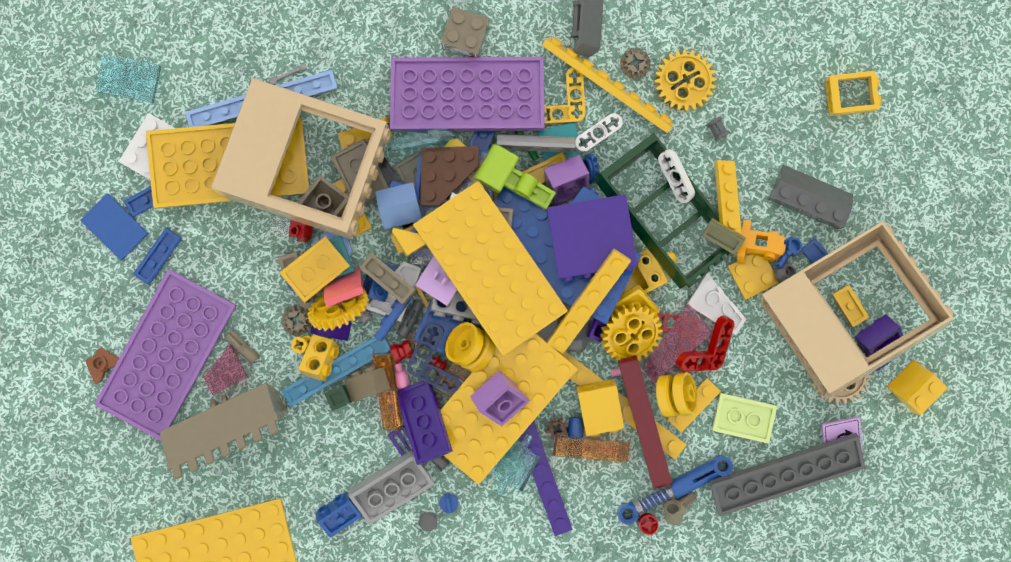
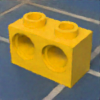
[298,335,339,382]

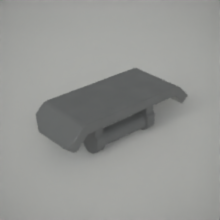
[571,0,604,57]

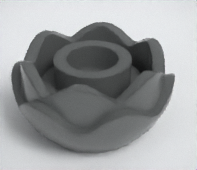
[774,262,796,283]

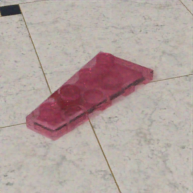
[642,304,714,383]

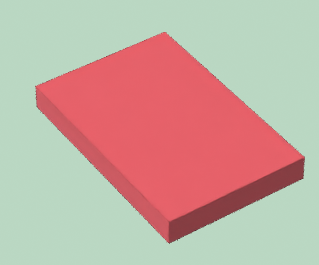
[324,267,364,307]

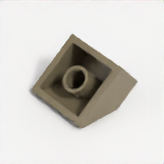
[298,175,349,217]

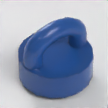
[439,493,458,513]

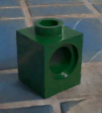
[324,384,351,411]

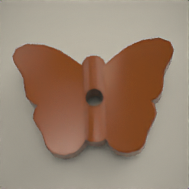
[86,348,119,384]

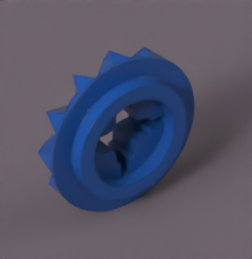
[583,154,600,184]

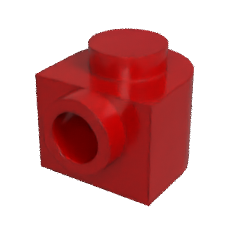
[289,221,313,242]

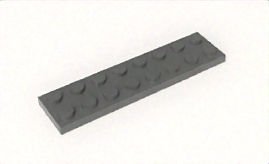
[709,433,865,516]

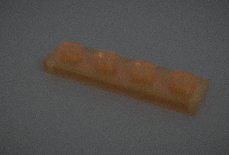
[373,353,402,431]
[553,436,630,462]

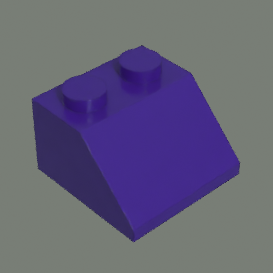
[855,314,903,371]

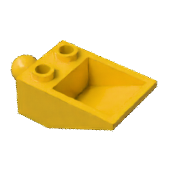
[622,249,677,294]

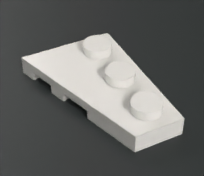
[365,261,422,322]
[686,273,746,335]

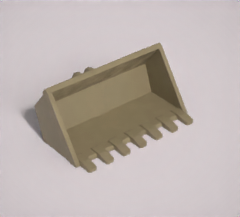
[160,383,289,479]

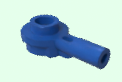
[775,237,802,269]

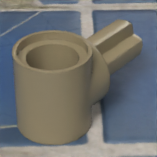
[664,492,697,525]

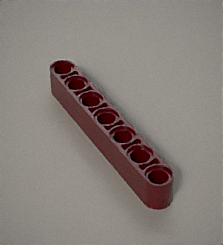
[618,355,672,489]

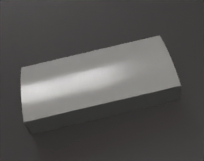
[497,134,576,153]
[348,450,435,525]

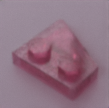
[204,344,248,395]

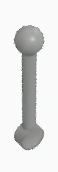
[269,64,307,85]

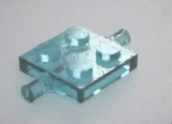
[490,433,540,496]

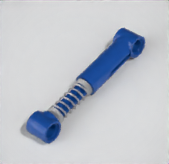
[617,455,733,525]

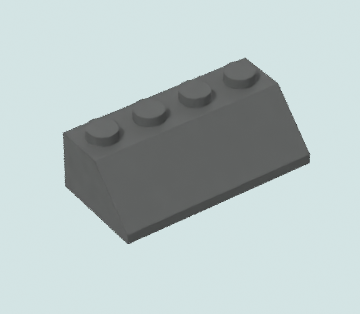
[768,165,853,230]

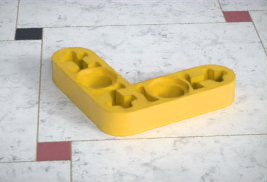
[544,67,585,125]

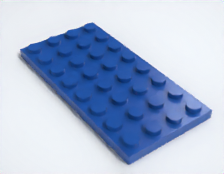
[494,186,642,324]

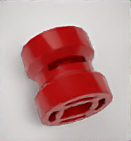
[390,339,413,363]
[638,513,659,535]

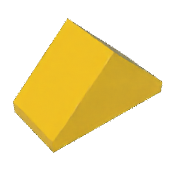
[392,228,426,258]

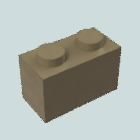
[344,366,391,402]

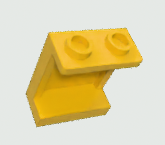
[576,379,624,437]

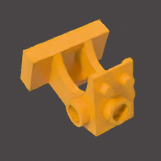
[736,220,786,263]

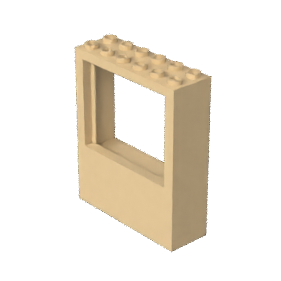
[211,78,391,240]
[761,221,954,400]

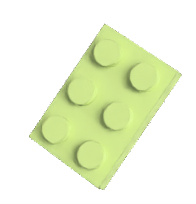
[711,393,777,444]

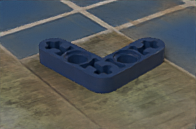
[407,323,460,393]

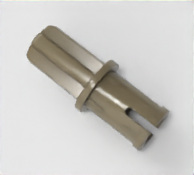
[225,330,260,364]

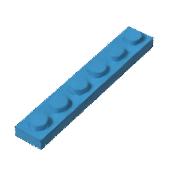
[281,337,391,407]

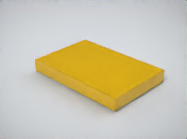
[279,236,350,303]

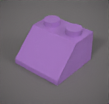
[544,155,589,206]
[470,370,530,426]

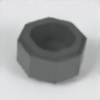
[419,512,438,532]

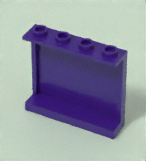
[547,194,638,282]

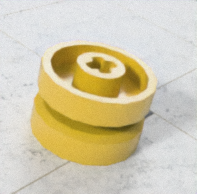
[445,322,495,372]
[656,372,698,418]

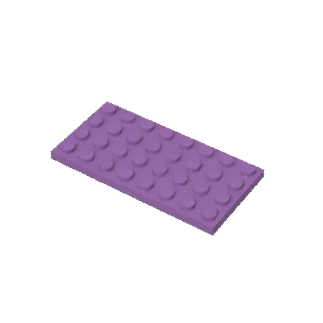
[390,57,545,132]
[94,269,237,441]

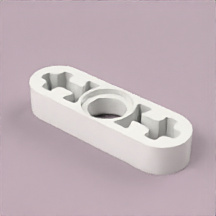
[575,113,623,153]
[658,149,695,203]

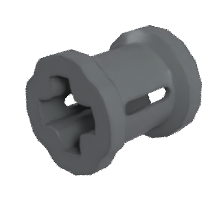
[706,116,730,141]

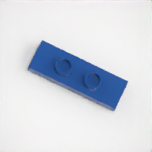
[374,294,415,341]

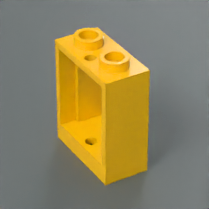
[825,71,882,117]

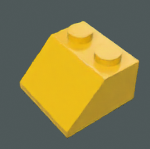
[886,360,948,415]

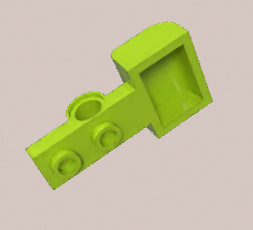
[473,144,556,210]

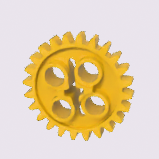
[654,49,717,112]
[307,289,369,331]
[600,303,663,361]

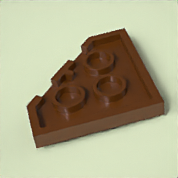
[421,146,480,207]

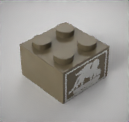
[441,7,489,57]

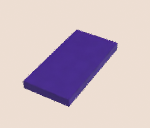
[395,378,453,465]

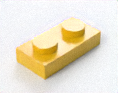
[831,285,869,327]

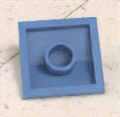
[375,182,422,229]

